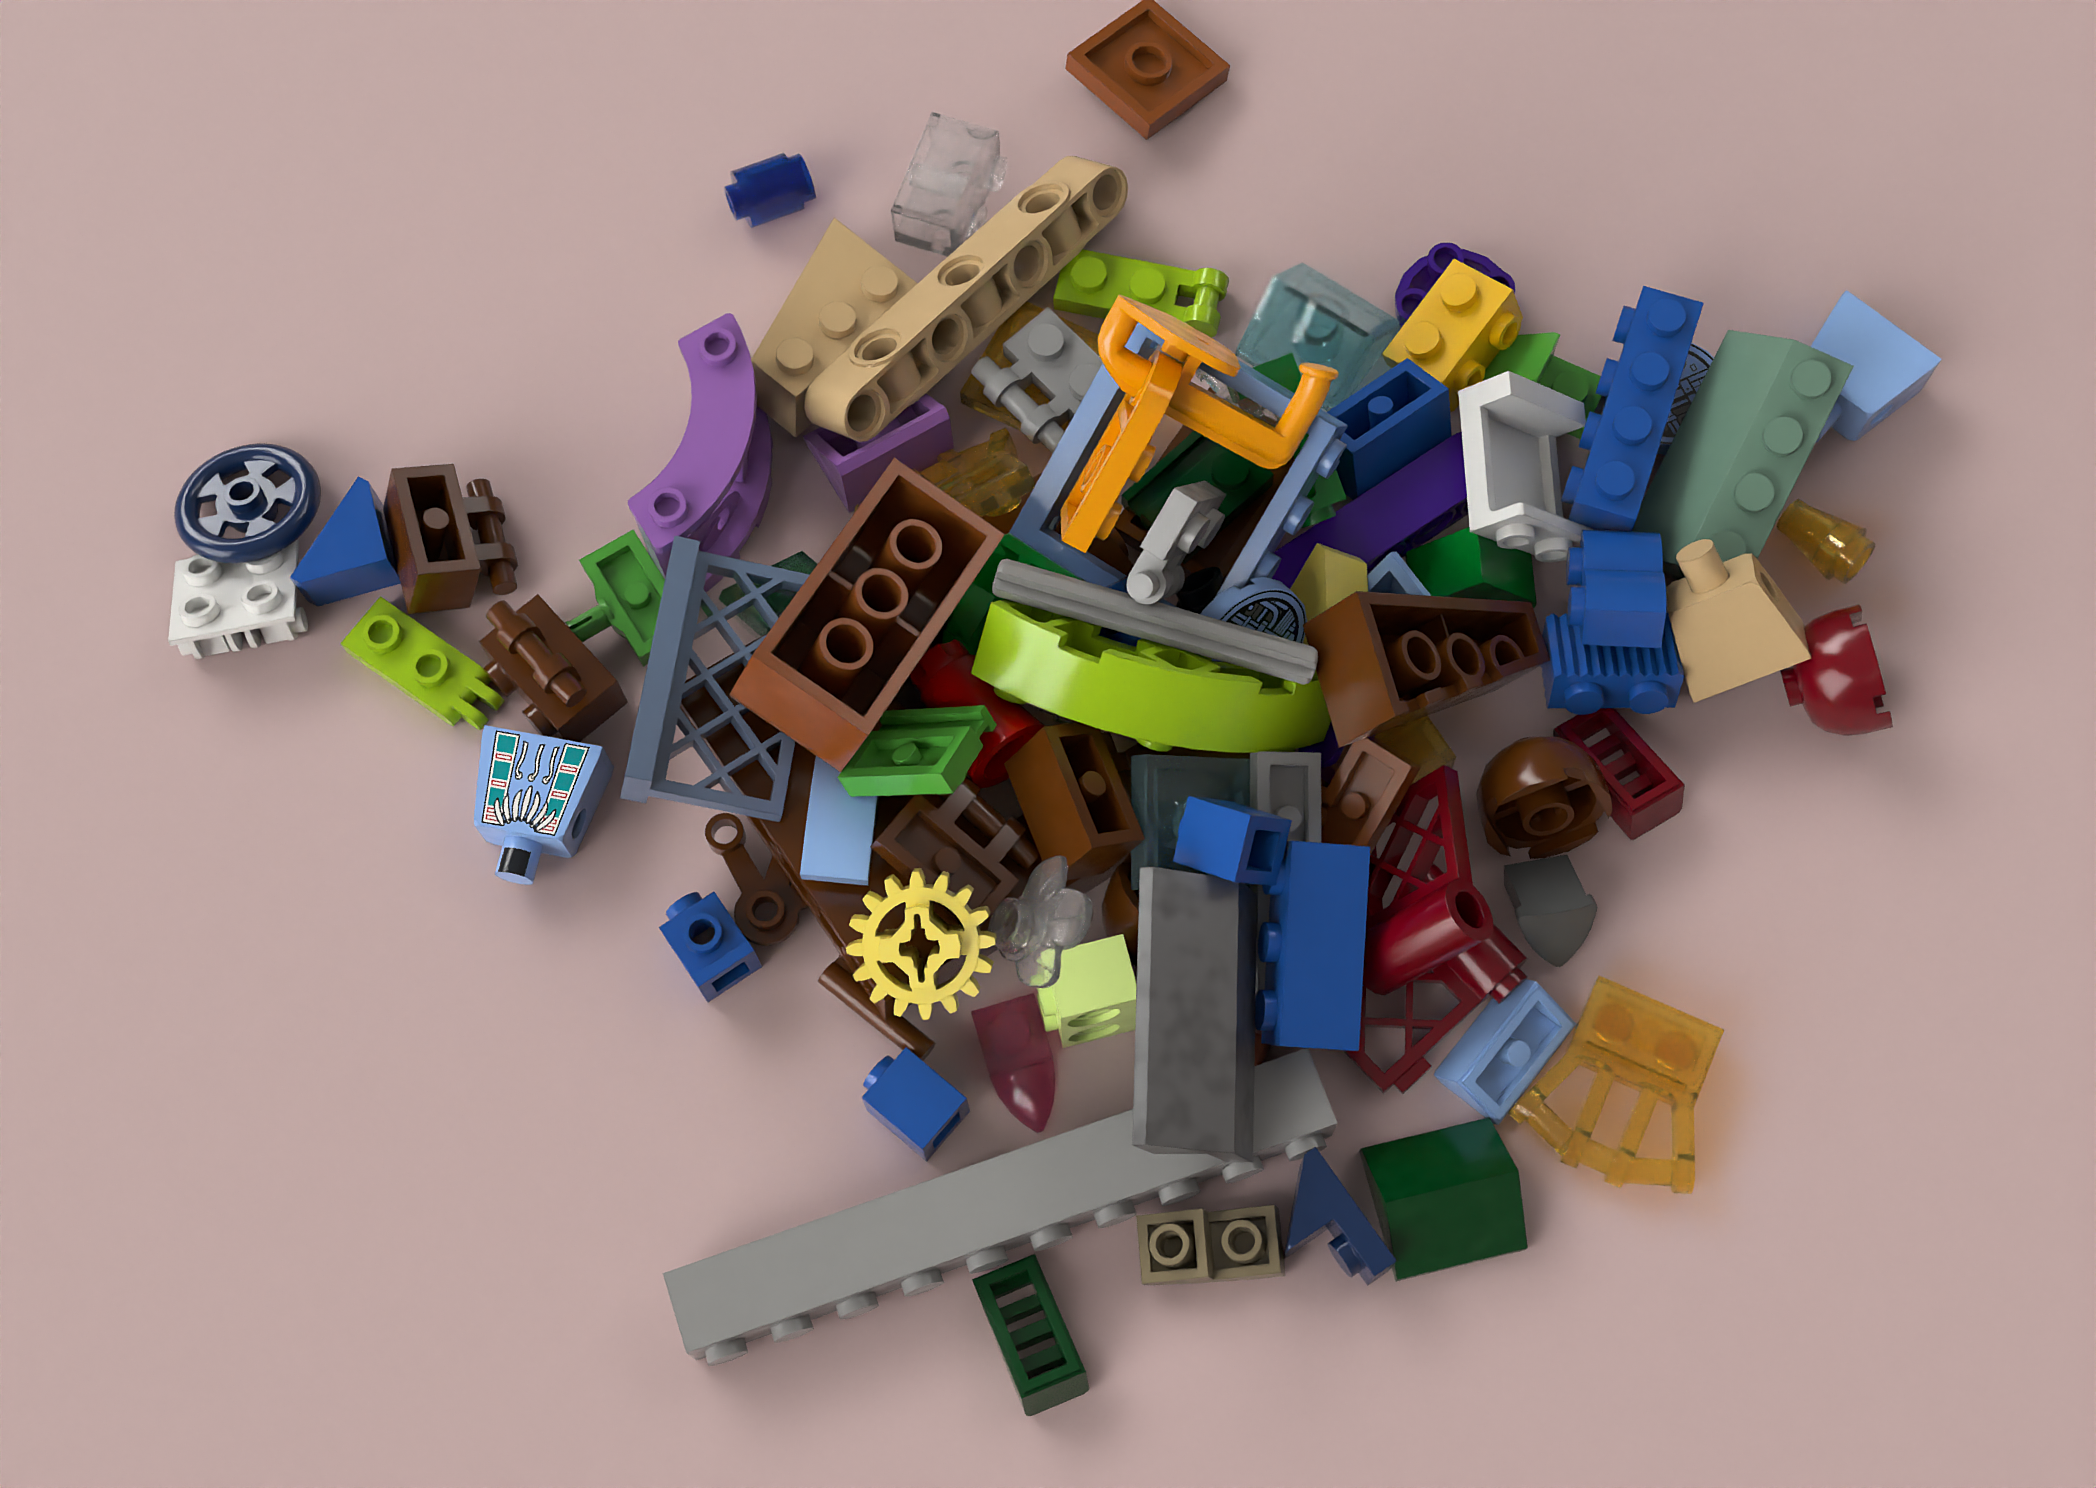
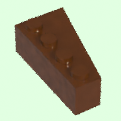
[1303,591,1550,748]

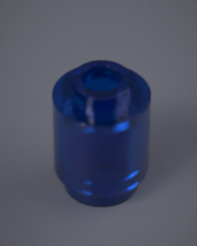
[724,153,816,228]

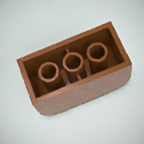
[729,457,1005,772]

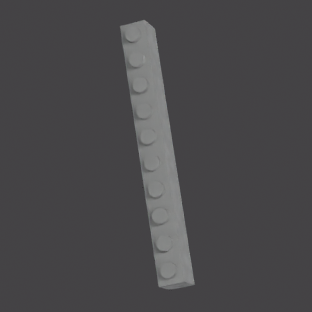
[663,1048,1337,1366]

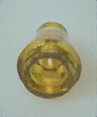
[1776,499,1875,584]

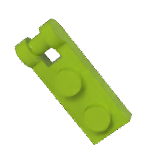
[1053,249,1229,338]

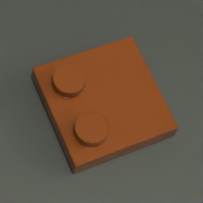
[1065,0,1230,140]

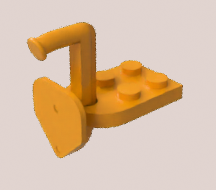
[1060,295,1339,553]

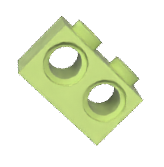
[1035,934,1137,1048]

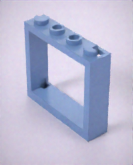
[1009,322,1348,608]

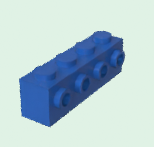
[1561,286,1704,532]

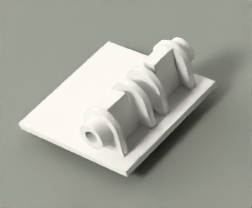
[168,539,308,659]

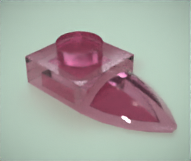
[971,993,1056,1133]

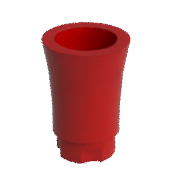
[909,639,1045,788]

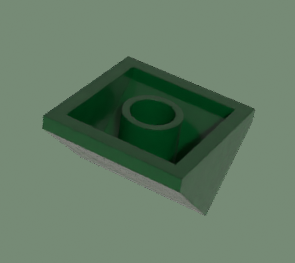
[1359,1117,1528,1282]

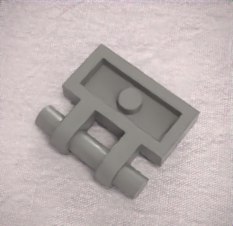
[971,307,1103,454]
[1127,481,1227,604]

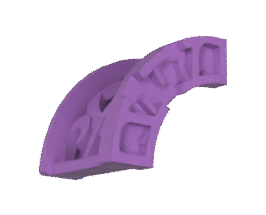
[628,313,773,592]

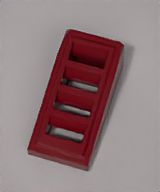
[1553,708,1685,840]

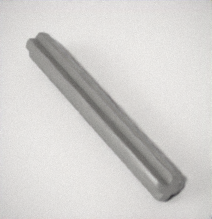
[992,559,1318,685]

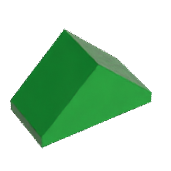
[1405,527,1537,608]

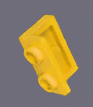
[1382,259,1523,412]

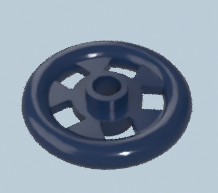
[174,443,321,563]

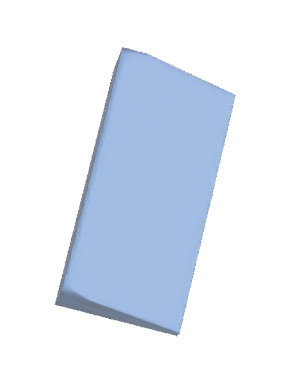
[1434,979,1576,1125]

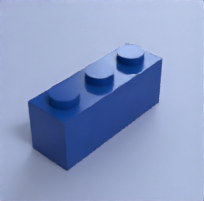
[1255,841,1370,1051]

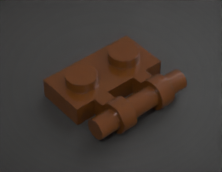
[870,776,1040,929]

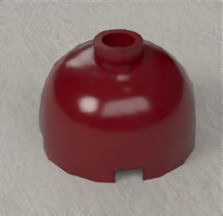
[1780,604,1893,736]

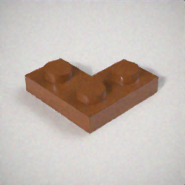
[1247,736,1421,855]

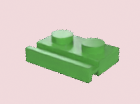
[837,705,997,797]

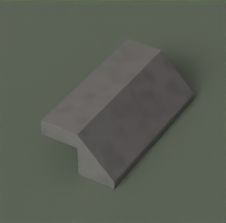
[1132,867,1257,1163]

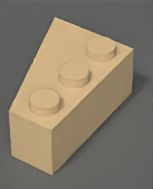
[751,217,918,437]

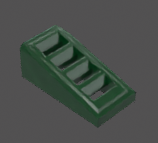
[972,1254,1089,1416]

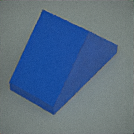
[290,476,401,607]

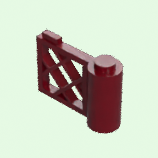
[1363,765,1493,995]
[1343,864,1528,1094]

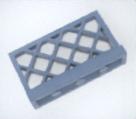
[620,535,810,822]

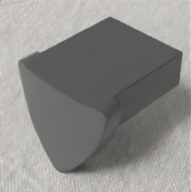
[1504,854,1598,967]

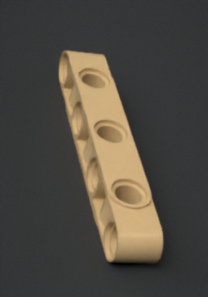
[804,156,1128,442]

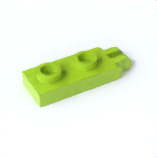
[340,596,505,730]

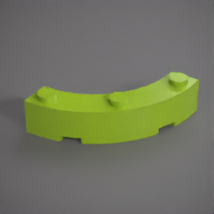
[971,599,1331,753]

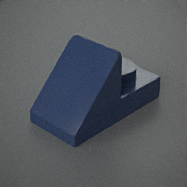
[1284,1147,1396,1286]

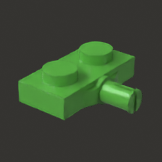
[565,530,665,667]

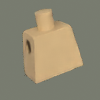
[1666,539,1811,703]

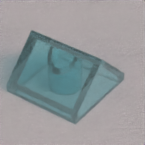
[1236,262,1401,411]

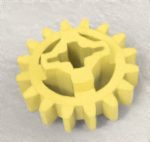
[846,868,997,1020]

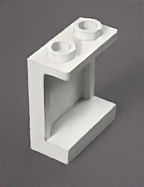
[1458,371,1594,562]

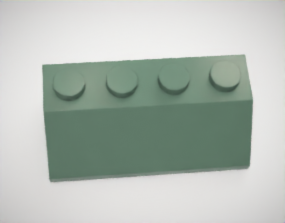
[1632,330,1854,580]

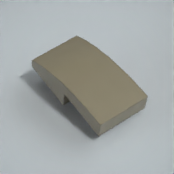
[1136,1205,1285,1285]

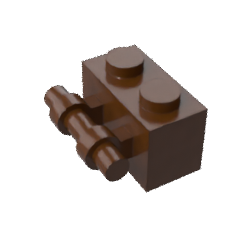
[383,464,518,614]
[478,594,628,742]
[1004,722,1158,883]

